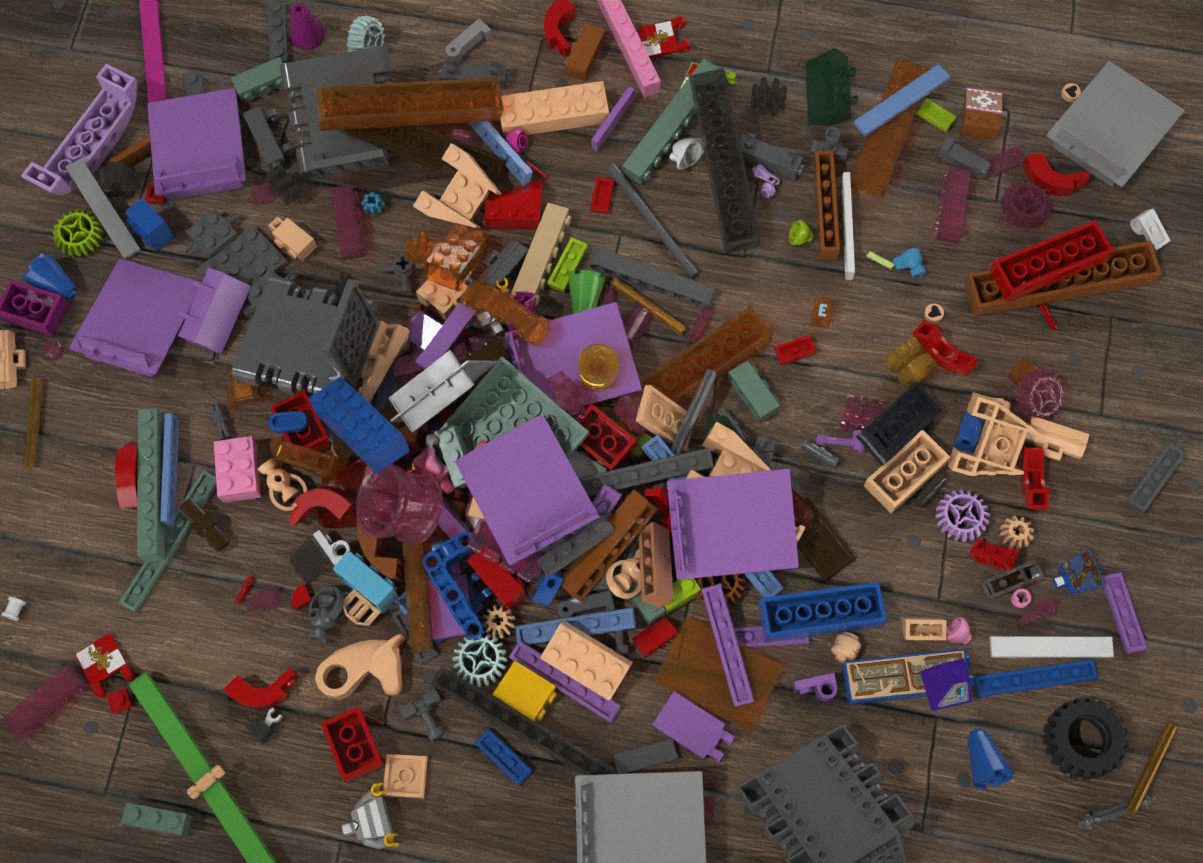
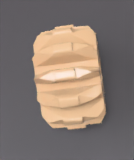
[999,515,1034,550]
[482,605,516,639]

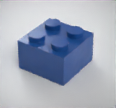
[125,198,175,251]

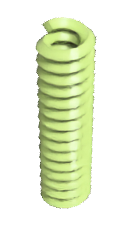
[866,251,894,269]

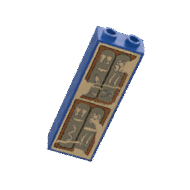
[842,649,974,705]

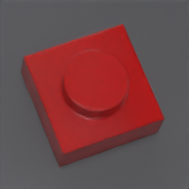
[106,688,134,715]

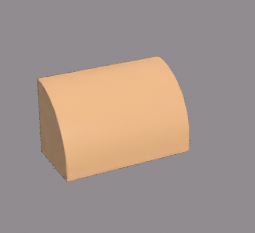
[902,618,947,640]

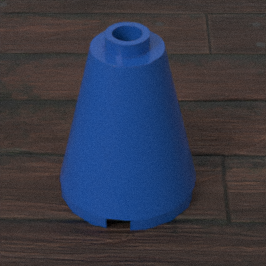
[23,252,77,301]
[967,729,1014,790]

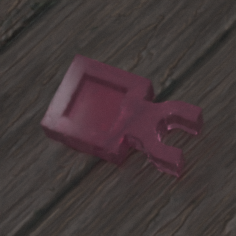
[245,587,282,612]

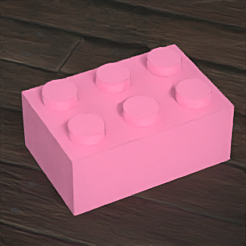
[214,436,261,503]

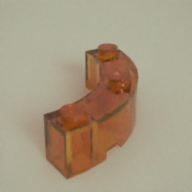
[460,280,553,347]

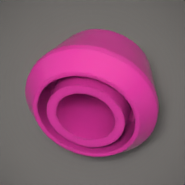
[505,129,528,154]

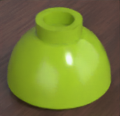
[789,220,813,246]

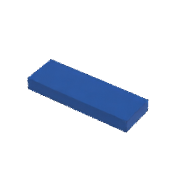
[475,728,533,786]

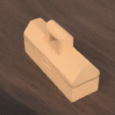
[0,330,26,389]
[1024,416,1089,461]

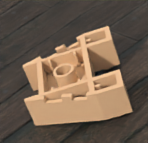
[413,143,501,229]
[947,392,1039,476]
[685,422,771,479]

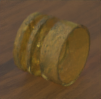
[578,343,619,392]

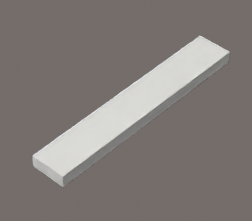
[841,172,855,280]
[989,636,1114,658]

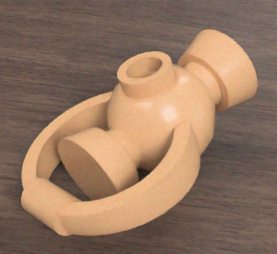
[258,458,307,511]
[606,549,641,599]

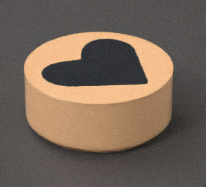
[1061,83,1081,102]
[924,304,944,323]

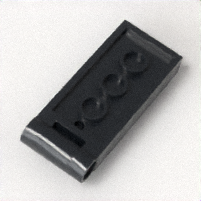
[856,382,942,466]

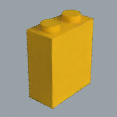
[492,661,557,724]

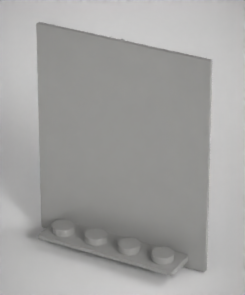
[1046,61,1185,187]
[389,350,498,433]
[574,771,706,863]

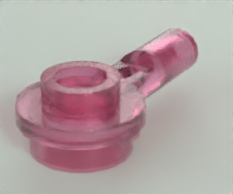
[1018,598,1056,626]

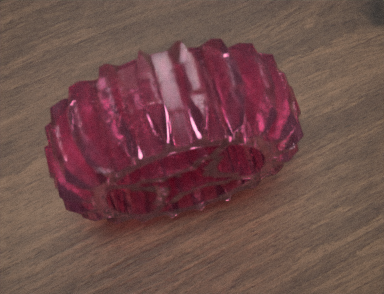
[1001,180,1052,229]
[1015,369,1065,420]

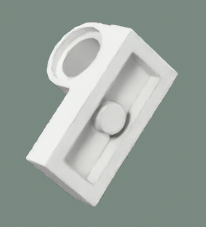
[1130,209,1171,251]
[313,530,353,566]

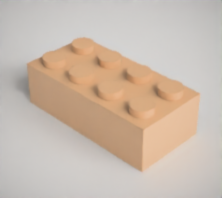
[864,430,950,514]
[540,620,633,701]

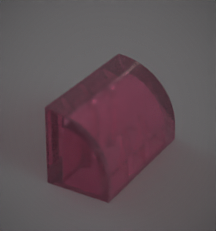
[623,302,653,349]

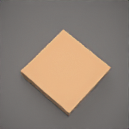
[383,754,428,798]

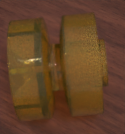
[884,337,937,388]

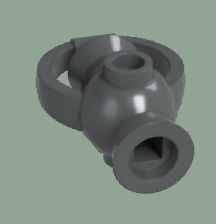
[307,585,344,643]

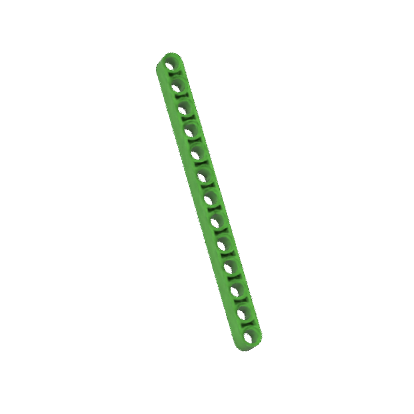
[129,672,277,863]

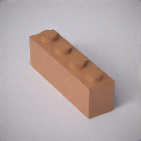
[639,522,673,608]

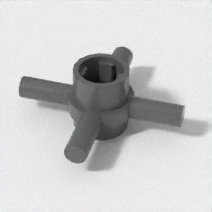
[376,240,432,294]

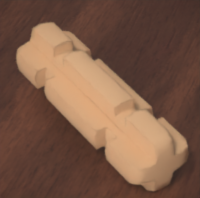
[187,765,225,799]

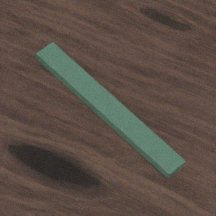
[119,470,217,614]

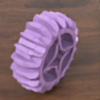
[935,489,990,542]

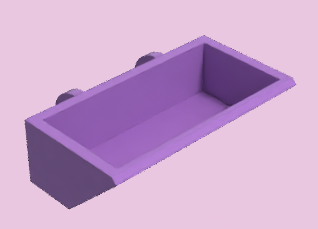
[177,268,251,354]

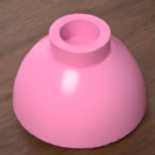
[946,617,972,644]

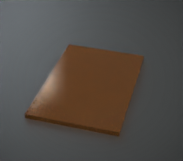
[654,616,784,732]

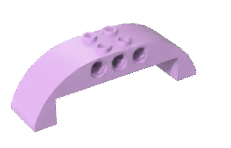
[21,64,137,195]

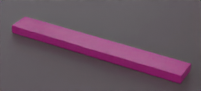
[139,0,167,103]

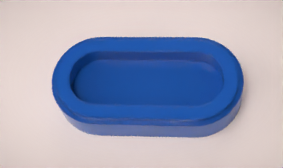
[268,411,308,433]

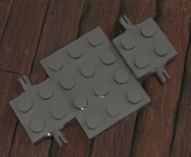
[185,209,296,317]

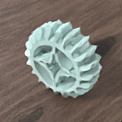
[346,16,385,52]
[453,633,507,687]

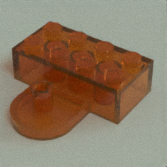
[403,223,489,291]

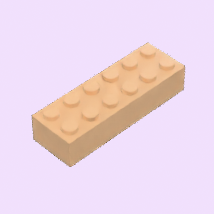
[497,81,609,138]

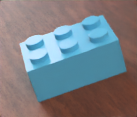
[333,551,399,615]

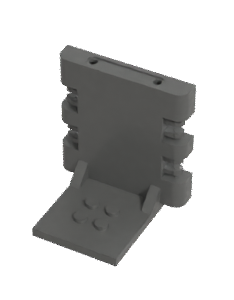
[279,47,400,179]
[232,277,379,396]
[737,724,914,863]

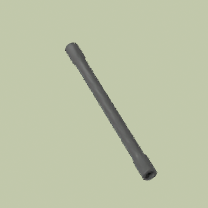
[607,164,699,279]

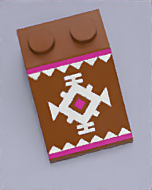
[960,87,1002,141]

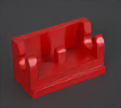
[969,539,1020,571]

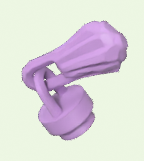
[752,164,780,198]

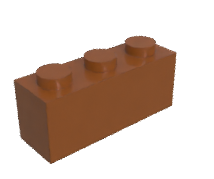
[564,23,606,81]

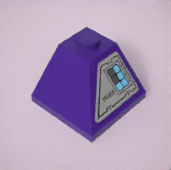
[920,658,972,712]

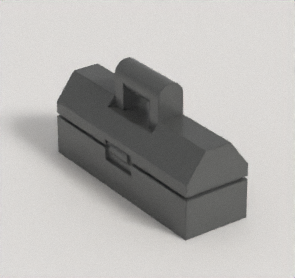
[477,240,528,293]

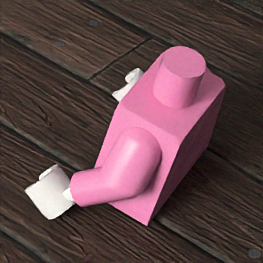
[413,434,455,494]

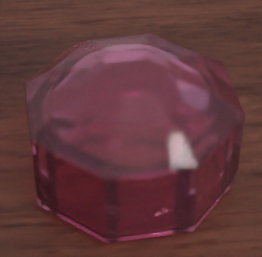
[43,340,64,360]

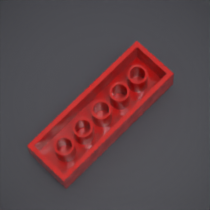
[989,220,1114,302]

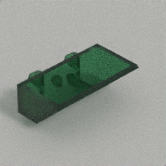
[805,48,858,125]

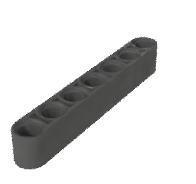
[590,249,716,309]

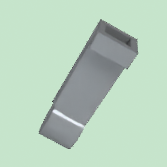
[446,19,493,63]

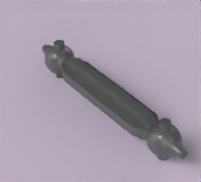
[1078,793,1157,829]

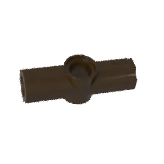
[179,498,230,553]

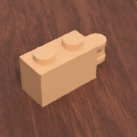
[268,217,317,262]

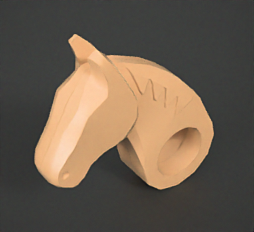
[315,634,405,700]

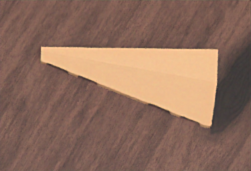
[358,321,410,403]

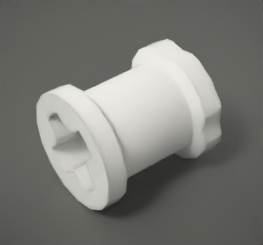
[1,597,26,621]

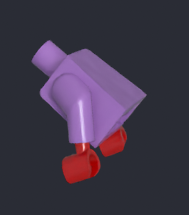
[408,303,467,358]

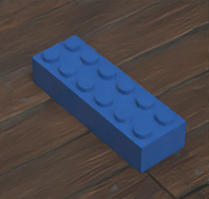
[308,376,410,474]
[758,582,887,643]

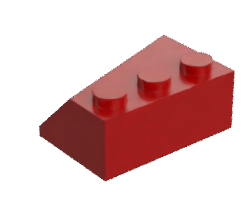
[484,180,543,230]

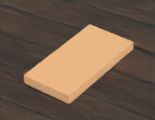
[636,385,694,452]

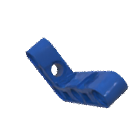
[423,531,484,641]

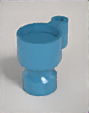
[893,248,927,279]

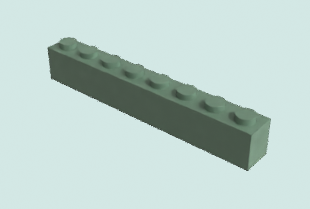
[622,59,722,185]
[137,408,165,563]

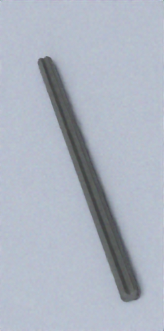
[621,369,716,560]

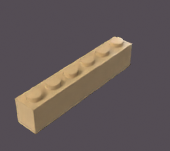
[510,202,571,306]

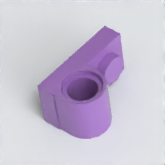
[793,673,837,702]

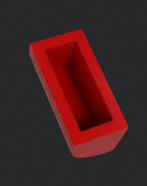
[631,616,677,659]

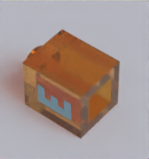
[810,297,834,328]

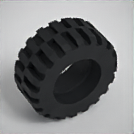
[1043,697,1129,780]

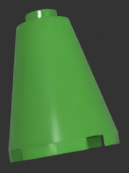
[568,270,605,314]

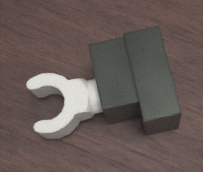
[246,708,283,745]

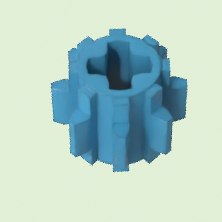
[361,192,385,216]

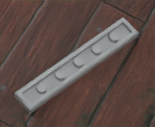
[65,158,140,260]

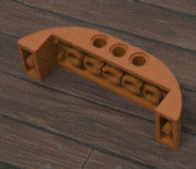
[356,425,428,585]

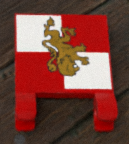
[638,16,691,58]
[75,633,135,699]

